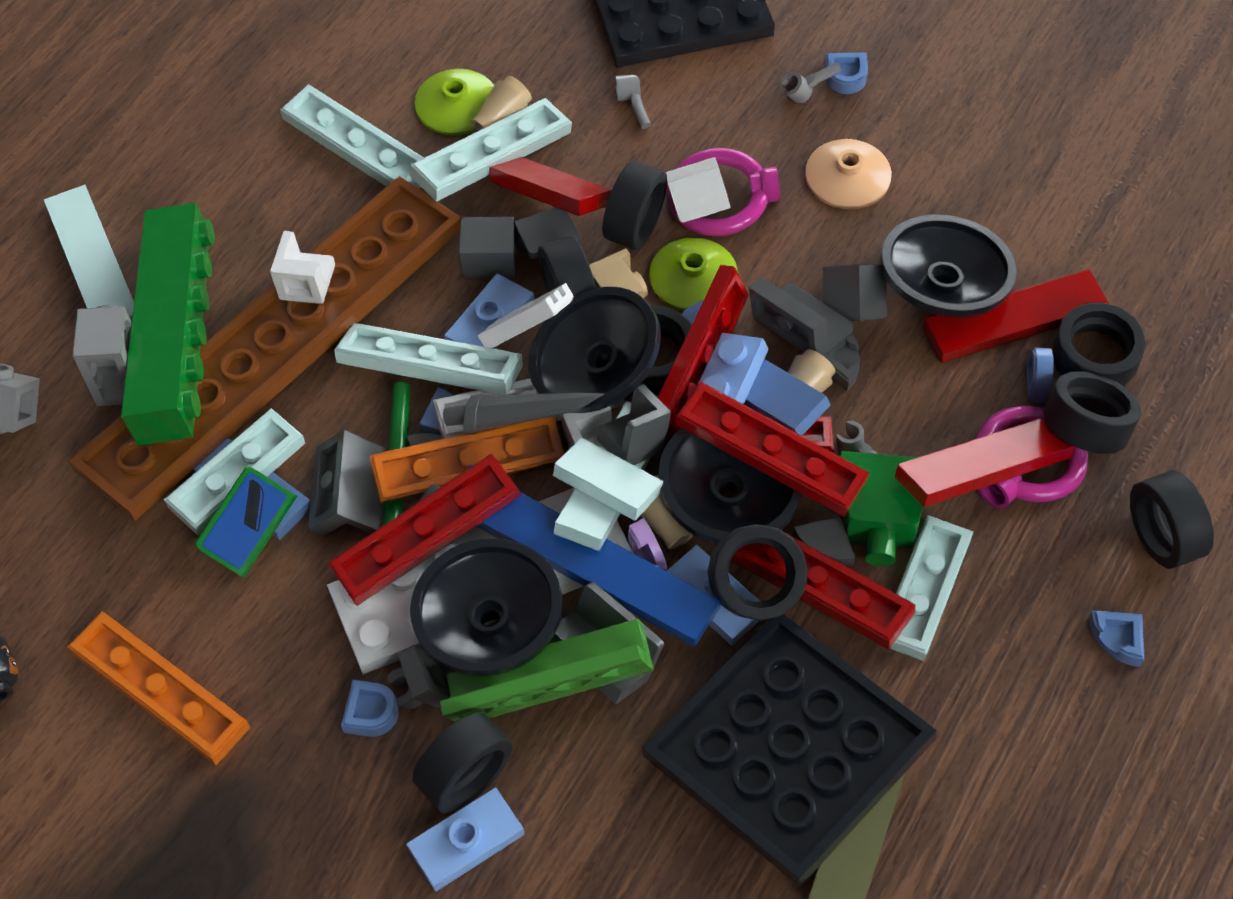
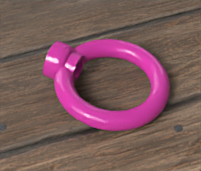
[666,148,780,236]
[976,406,1088,509]

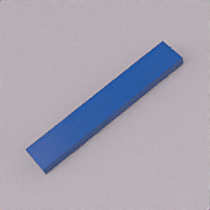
[468,465,720,647]

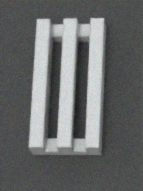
[477,283,574,349]

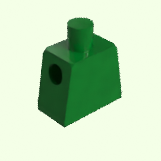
[840,451,923,567]

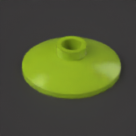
[415,69,494,136]
[649,237,738,312]

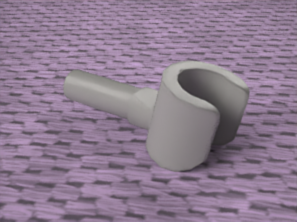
[781,62,842,103]
[616,75,651,129]
[836,421,878,454]

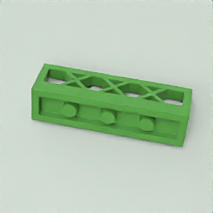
[440,618,654,723]

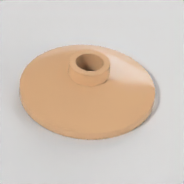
[805,139,891,210]

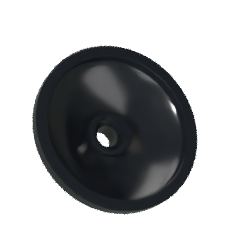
[880,214,1017,317]
[528,286,661,413]
[658,428,803,545]
[410,538,563,676]

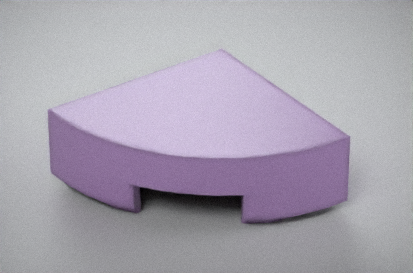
[628,518,668,571]

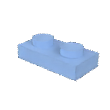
[697,333,769,404]

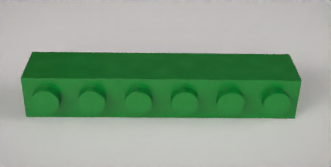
[121,202,215,446]

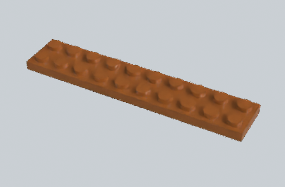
[68,176,462,521]

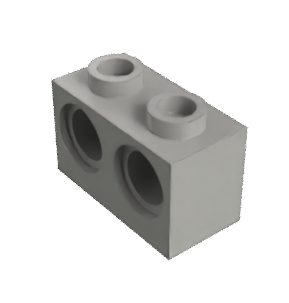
[73,305,132,406]

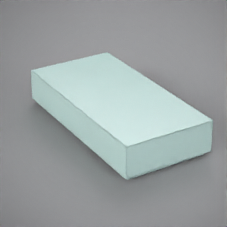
[553,437,663,521]

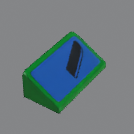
[194,466,297,578]

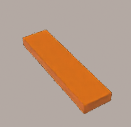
[369,416,564,504]
[67,611,251,766]

